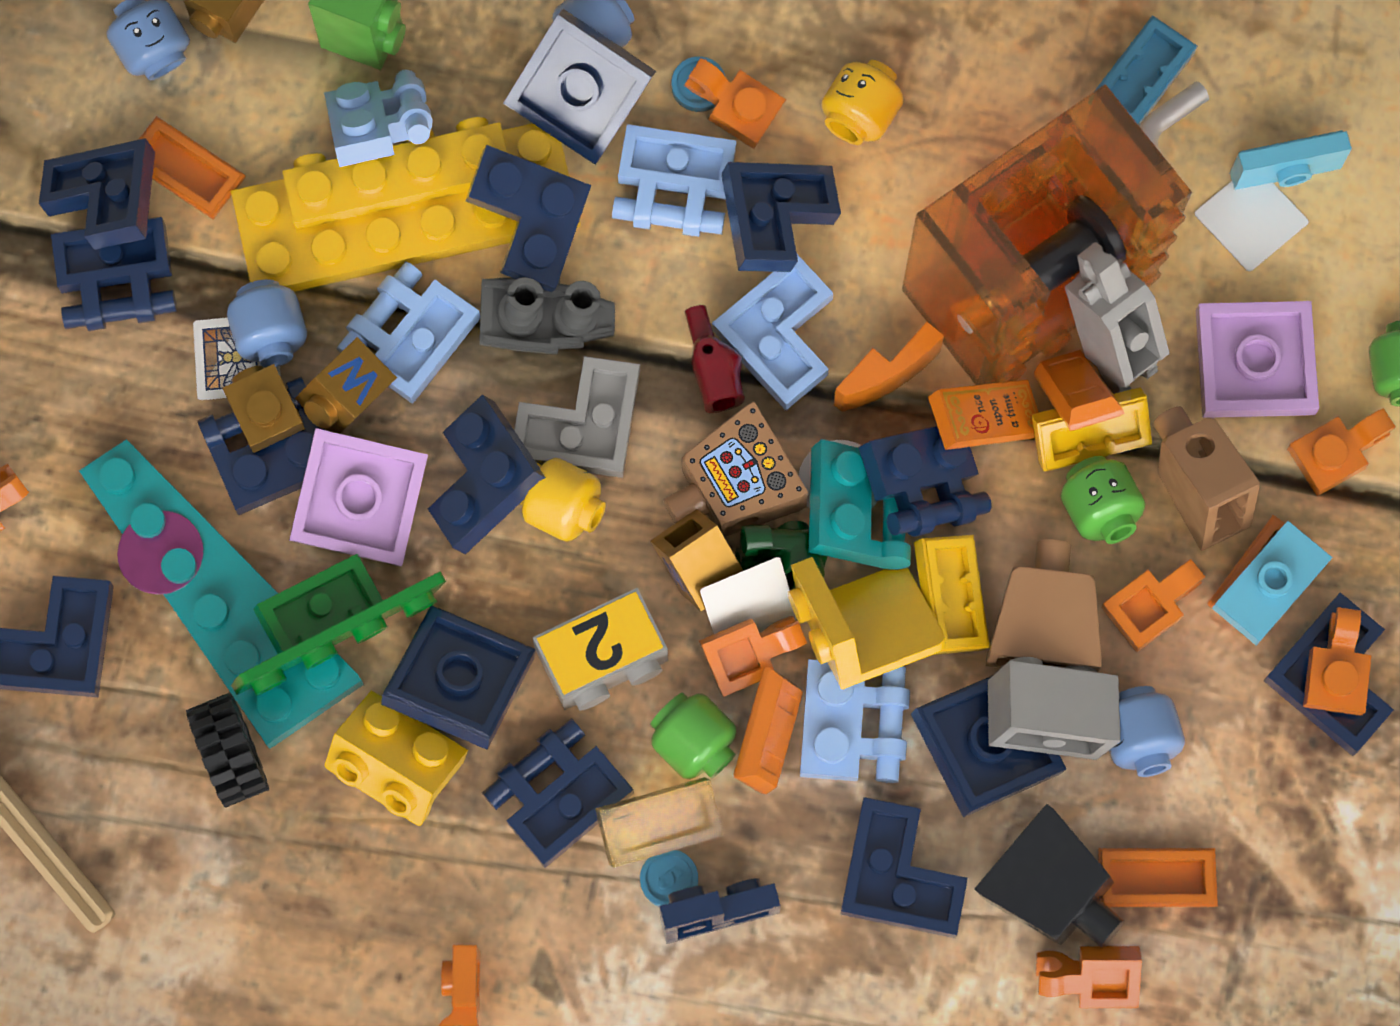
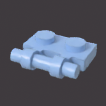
[324,70,433,167]
[612,124,736,237]
[337,262,480,404]
[800,659,910,783]

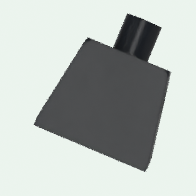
[974,804,1124,948]

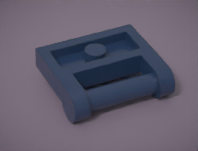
[197,376,325,516]

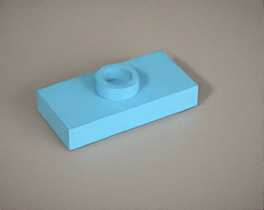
[1230,130,1352,190]
[1212,521,1333,646]

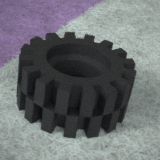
[186,692,269,808]

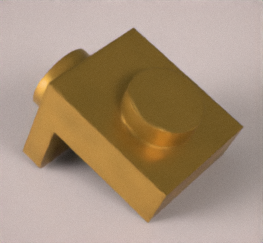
[222,364,305,453]

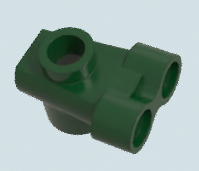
[735,520,828,590]

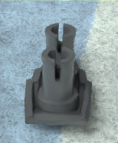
[479,277,615,355]

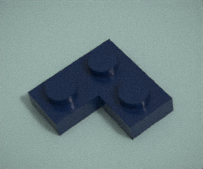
[39,138,155,250]
[465,145,591,292]
[721,162,841,272]
[428,394,546,555]
[0,576,114,698]
[1264,592,1394,756]
[840,797,968,938]
[659,878,781,944]

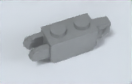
[1065,242,1170,394]

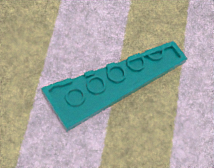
[79,439,364,749]

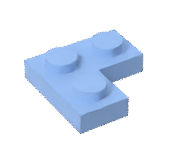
[712,254,833,411]

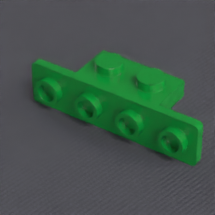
[231,554,446,696]

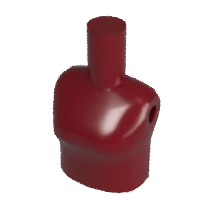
[684,305,745,413]

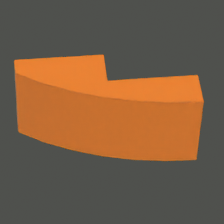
[834,322,944,412]

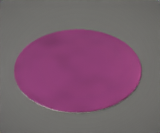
[117,511,203,594]

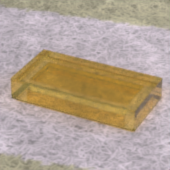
[595,777,724,868]

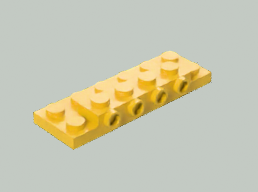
[231,117,581,292]

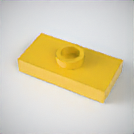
[1032,387,1152,472]
[914,535,990,655]

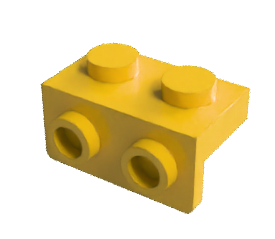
[325,690,468,826]

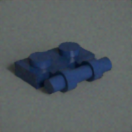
[51,217,177,331]
[858,426,992,537]
[482,718,634,868]

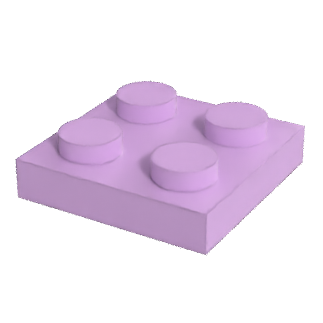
[1196,301,1319,418]
[289,428,428,566]

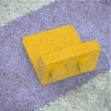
[788,557,946,690]

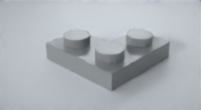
[514,356,640,478]

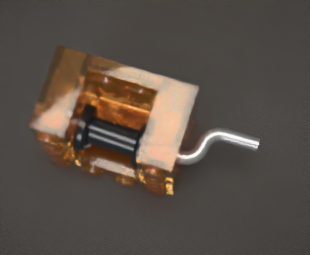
[902,81,1209,385]

